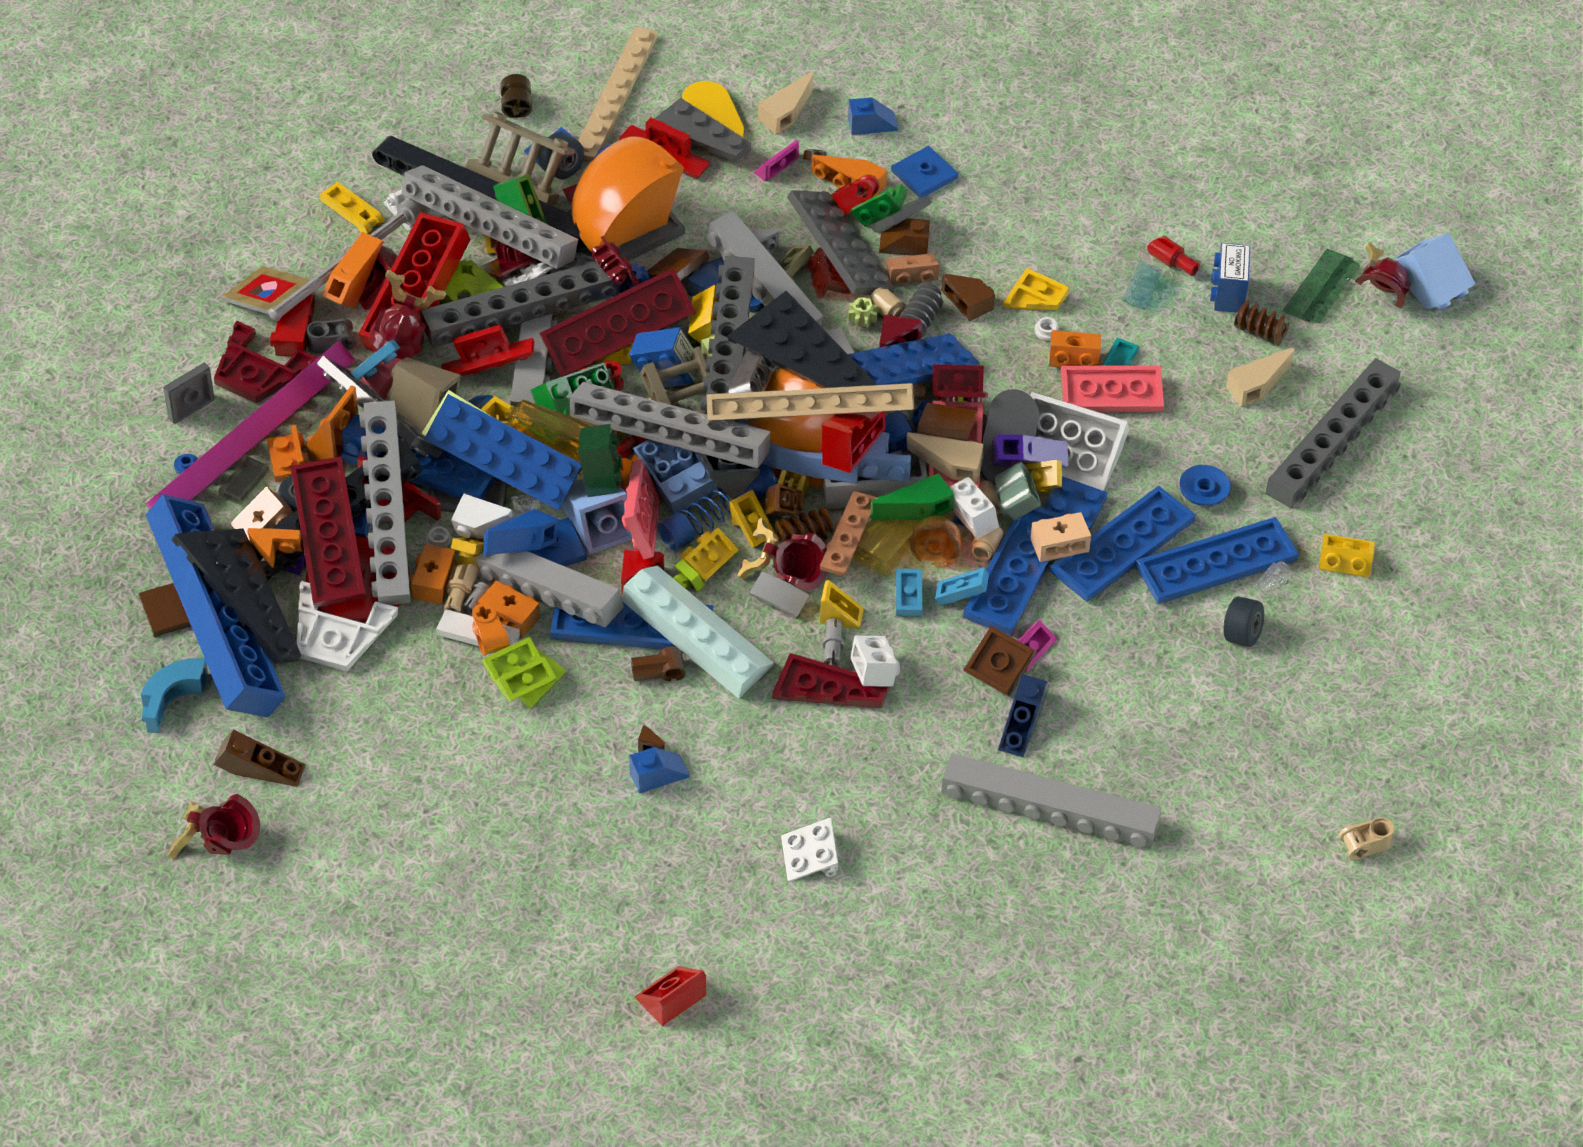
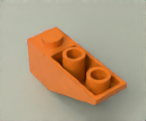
[811,155,887,197]
[322,232,384,309]

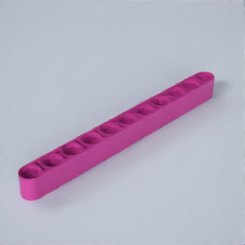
[145,340,356,509]

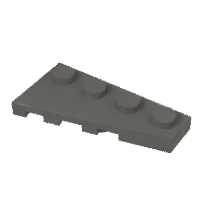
[654,98,751,162]

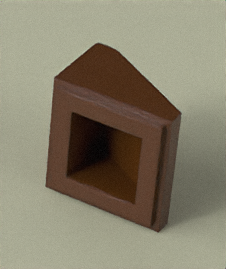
[638,725,665,752]

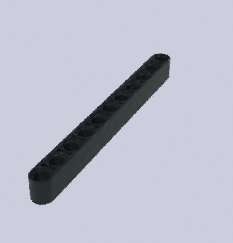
[372,136,589,254]

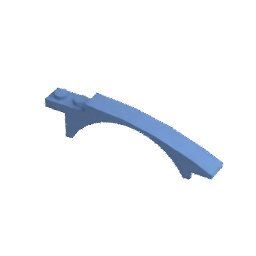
[737,419,911,483]

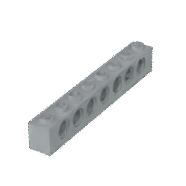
[401,165,578,269]
[570,382,771,468]
[359,400,411,605]

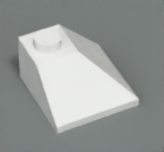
[451,494,513,539]

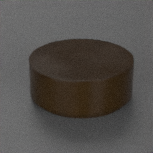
[803,149,827,161]

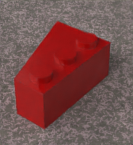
[820,412,885,473]

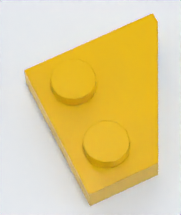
[1003,268,1070,311]

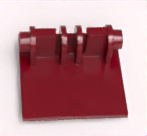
[592,236,639,288]
[480,241,537,279]

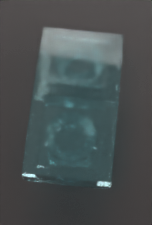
[1123,261,1162,310]

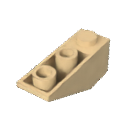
[758,72,814,135]
[1226,347,1295,407]
[907,432,983,483]

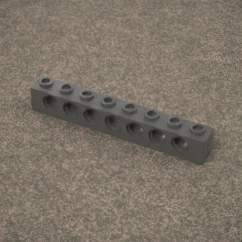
[701,255,755,422]
[421,261,620,348]
[1265,358,1401,508]

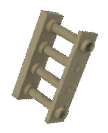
[465,112,575,204]
[640,347,710,414]

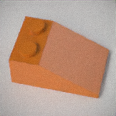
[306,385,359,461]

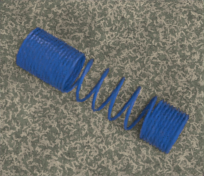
[658,464,778,551]

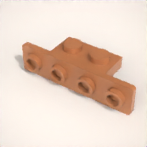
[820,491,877,576]

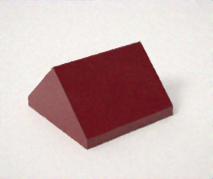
[879,315,922,348]

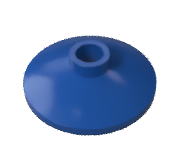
[1179,465,1230,506]

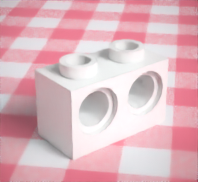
[949,477,999,539]
[850,635,900,686]

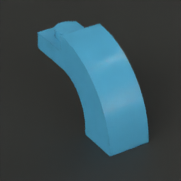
[141,658,208,733]

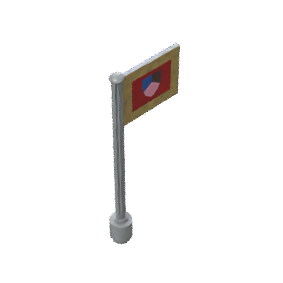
[221,198,430,321]

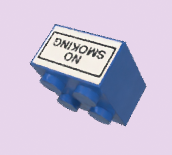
[1210,243,1251,313]
[629,327,698,387]

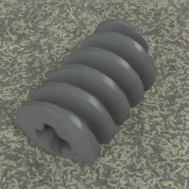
[900,282,944,335]

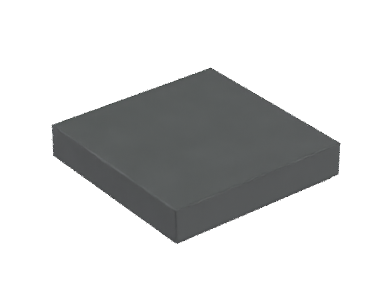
[870,195,932,232]
[163,362,215,424]

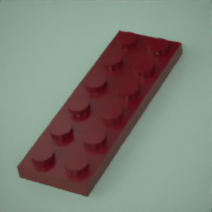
[539,268,696,377]
[290,456,366,608]

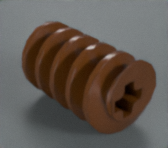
[1234,299,1289,346]
[775,507,833,544]

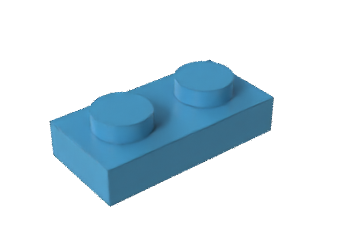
[351,340,400,380]
[935,567,989,606]
[896,568,923,617]

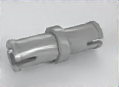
[822,618,843,667]

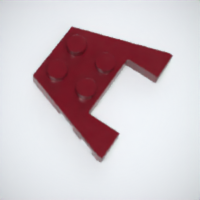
[214,321,318,403]

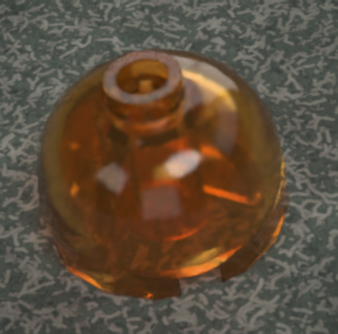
[909,515,963,568]

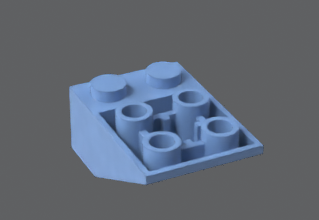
[633,439,719,515]

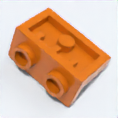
[266,424,308,482]

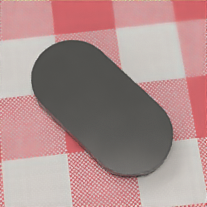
[980,389,1039,485]

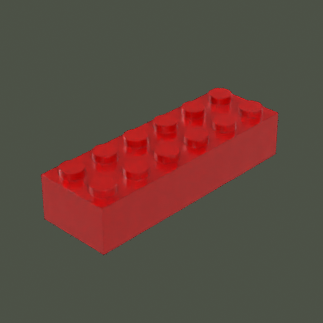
[358,212,471,358]

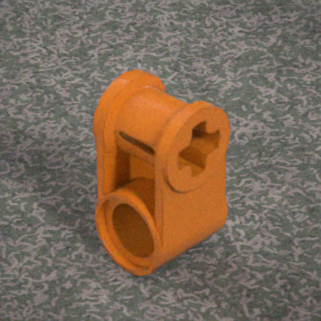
[472,603,510,656]

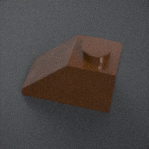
[879,218,930,256]
[941,274,995,322]

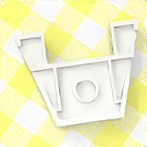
[297,581,398,672]

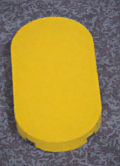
[682,81,744,137]

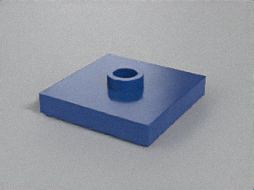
[891,145,958,198]
[528,517,587,567]

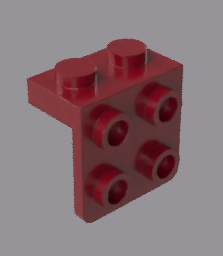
[932,364,988,402]

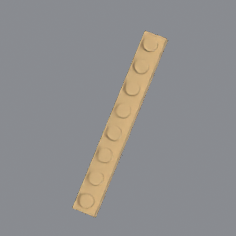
[578,26,657,162]
[707,383,914,421]

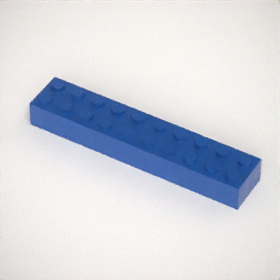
[146,494,286,717]

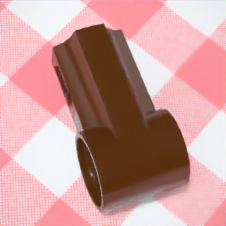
[631,647,686,682]

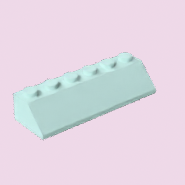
[622,566,775,699]

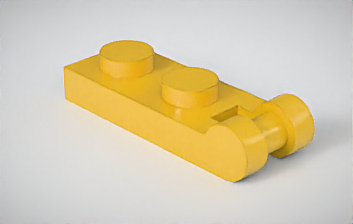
[320,181,385,234]

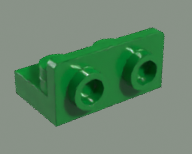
[851,184,907,227]

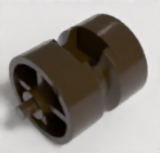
[500,74,532,118]

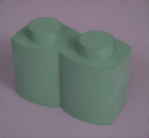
[993,461,1041,521]

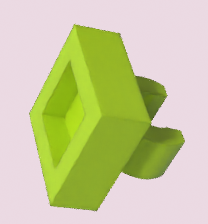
[673,559,705,592]

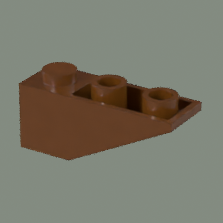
[765,484,805,516]
[213,729,306,787]

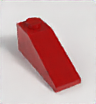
[270,292,316,357]

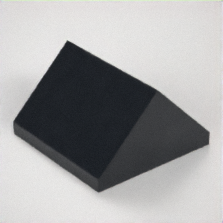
[697,452,760,499]

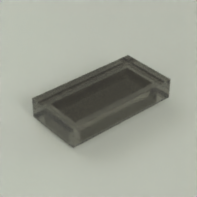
[218,456,269,505]

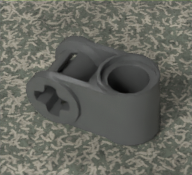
[307,318,356,353]

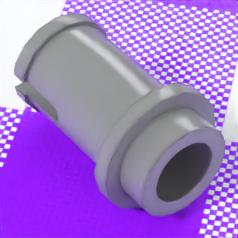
[462,582,490,614]

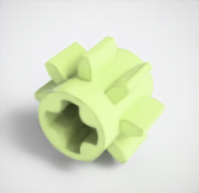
[848,298,878,328]

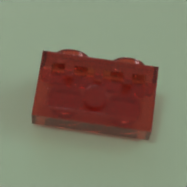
[808,247,851,298]

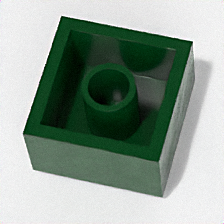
[578,424,624,497]

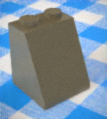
[387,357,461,432]

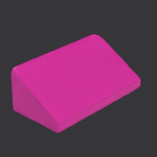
[754,140,799,181]
[1017,620,1057,672]

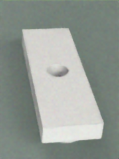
[436,609,520,646]

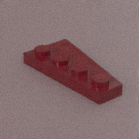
[772,653,890,708]

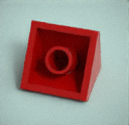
[635,966,706,1026]

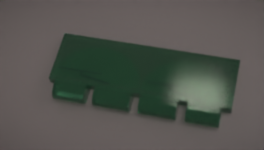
[1283,249,1360,323]

